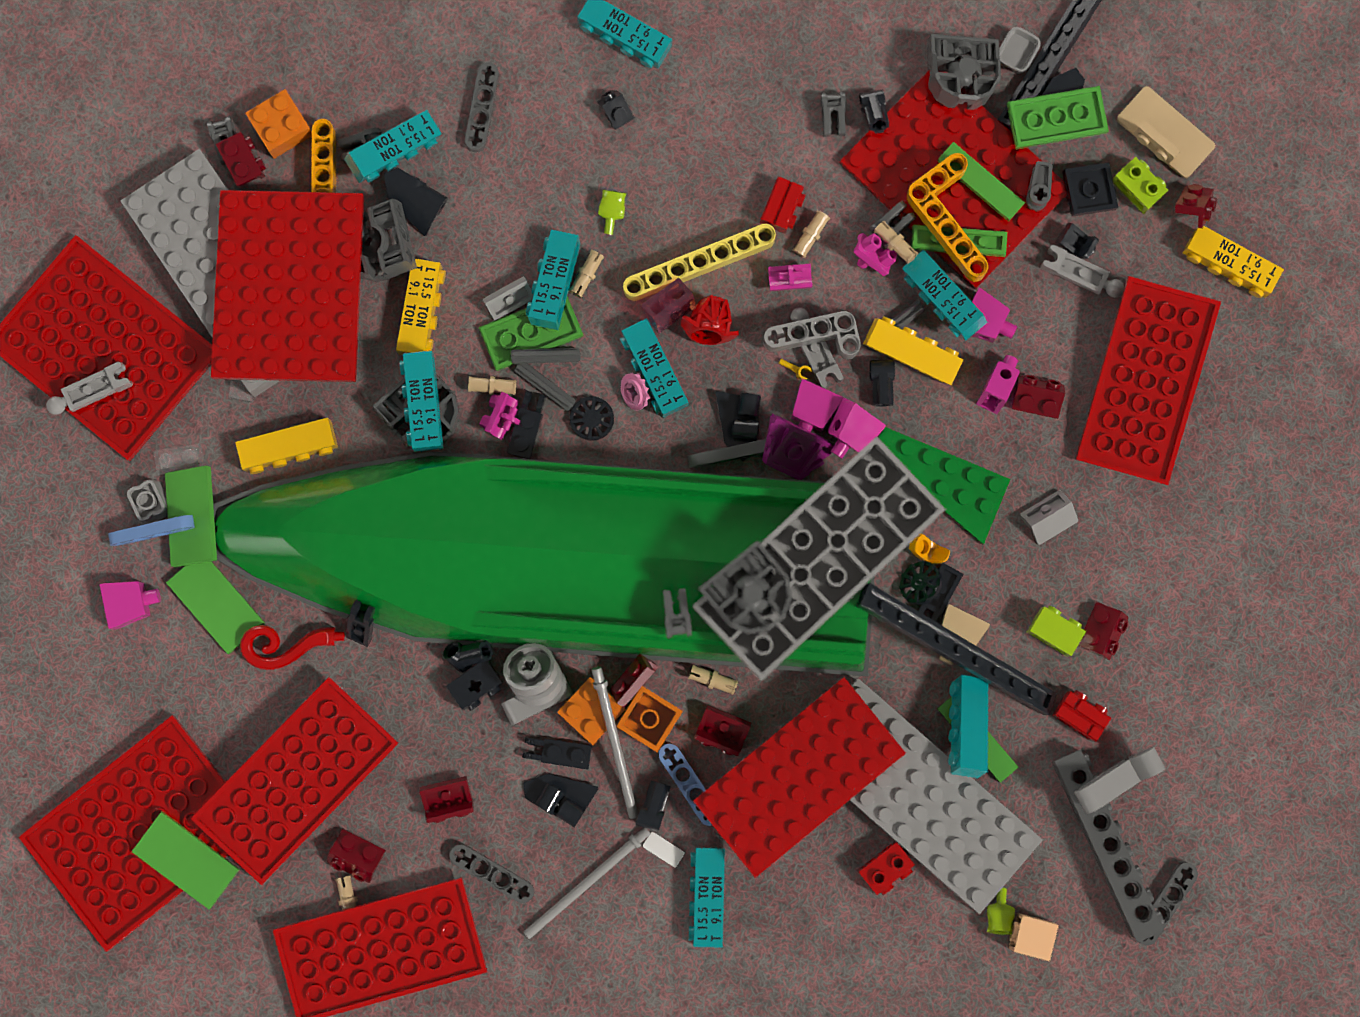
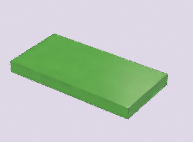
[1007,86,1109,149]
[479,296,584,371]
[165,466,217,567]
[166,561,265,654]
[132,812,240,910]

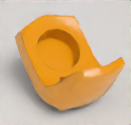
[909,533,950,564]

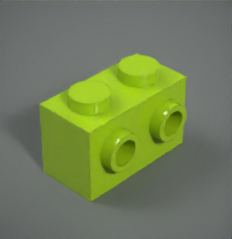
[1113,157,1168,214]
[1026,605,1086,657]

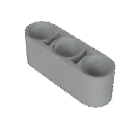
[501,673,574,726]

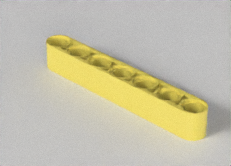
[623,224,776,301]

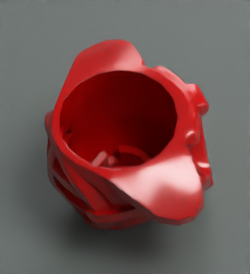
[681,295,739,345]

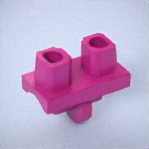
[853,233,898,277]
[768,264,813,291]
[479,392,520,440]

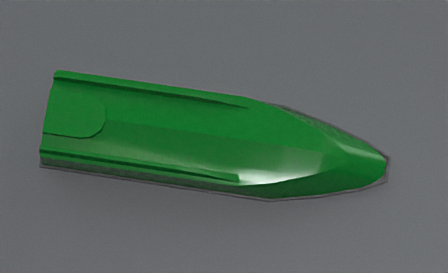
[213,451,875,677]

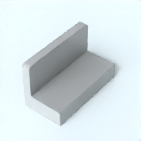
[1020,490,1078,545]

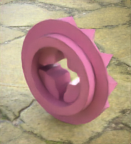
[621,373,650,411]

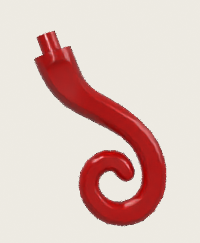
[240,625,345,670]

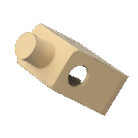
[939,604,990,665]

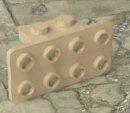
[1117,86,1215,179]

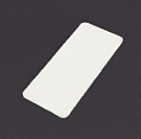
[643,832,685,867]

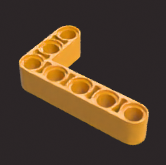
[311,119,336,193]
[907,153,988,282]

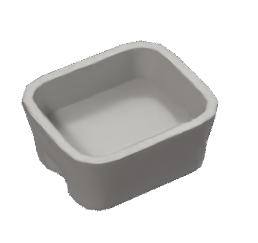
[999,27,1041,74]
[127,479,168,525]

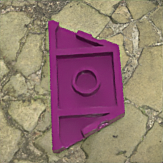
[762,413,835,480]

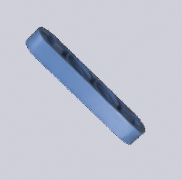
[108,515,195,546]
[659,744,713,826]

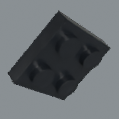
[1062,163,1119,217]

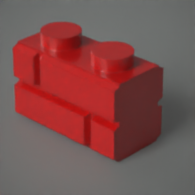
[760,177,806,234]
[1052,690,1111,742]

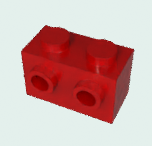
[857,841,915,895]

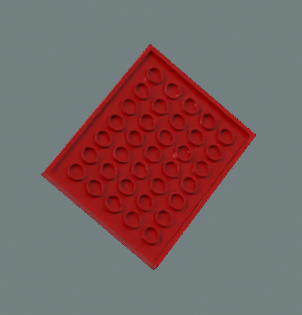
[839,70,1067,290]
[211,190,364,382]
[0,235,212,461]
[18,715,228,952]

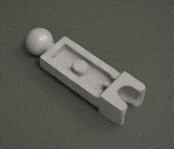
[1040,245,1124,298]
[790,307,844,389]
[46,362,133,415]

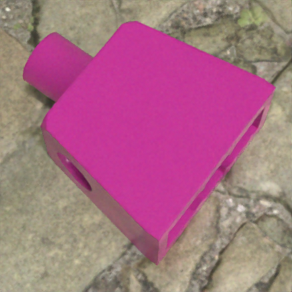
[972,288,1018,343]
[976,355,1020,414]
[791,379,844,432]
[828,398,886,459]
[99,582,161,630]

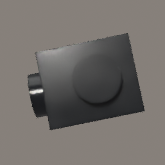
[597,90,635,130]
[1055,223,1099,259]

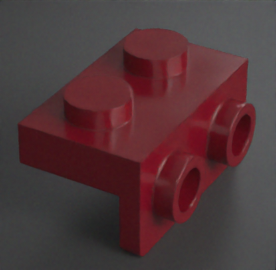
[216,132,266,187]
[1175,184,1217,229]
[1012,374,1065,419]
[1078,602,1128,660]
[610,654,658,707]
[694,705,752,756]
[419,776,474,823]
[327,829,386,883]

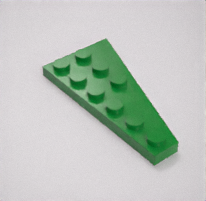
[877,427,1011,545]

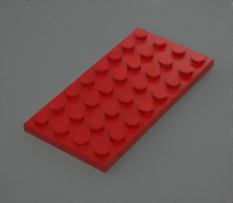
[1075,276,1221,485]
[190,677,399,886]
[693,677,906,878]
[273,877,488,1017]

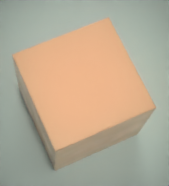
[1009,913,1059,961]

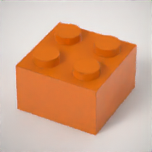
[245,89,312,159]
[557,677,626,745]
[616,686,683,752]

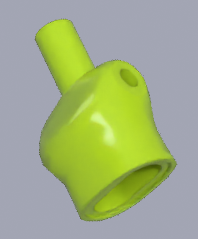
[598,190,626,235]
[987,888,1015,935]

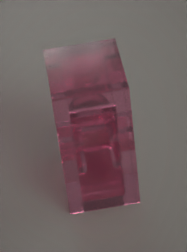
[641,278,696,334]

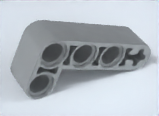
[763,311,861,359]
[1074,747,1166,814]

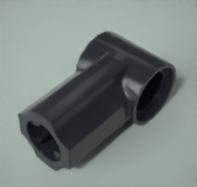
[859,89,889,134]
[869,360,895,407]
[443,640,493,672]
[636,780,671,832]

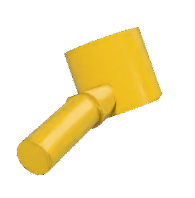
[779,359,812,380]

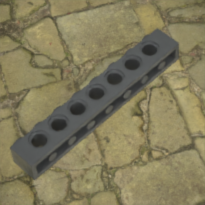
[1052,750,1165,943]

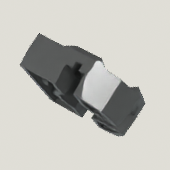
[927,34,1001,110]
[361,199,417,282]
[373,373,461,445]
[699,541,792,635]

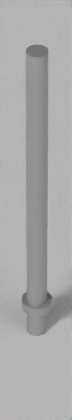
[592,667,638,819]
[524,828,651,939]

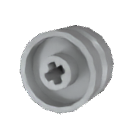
[503,643,563,706]

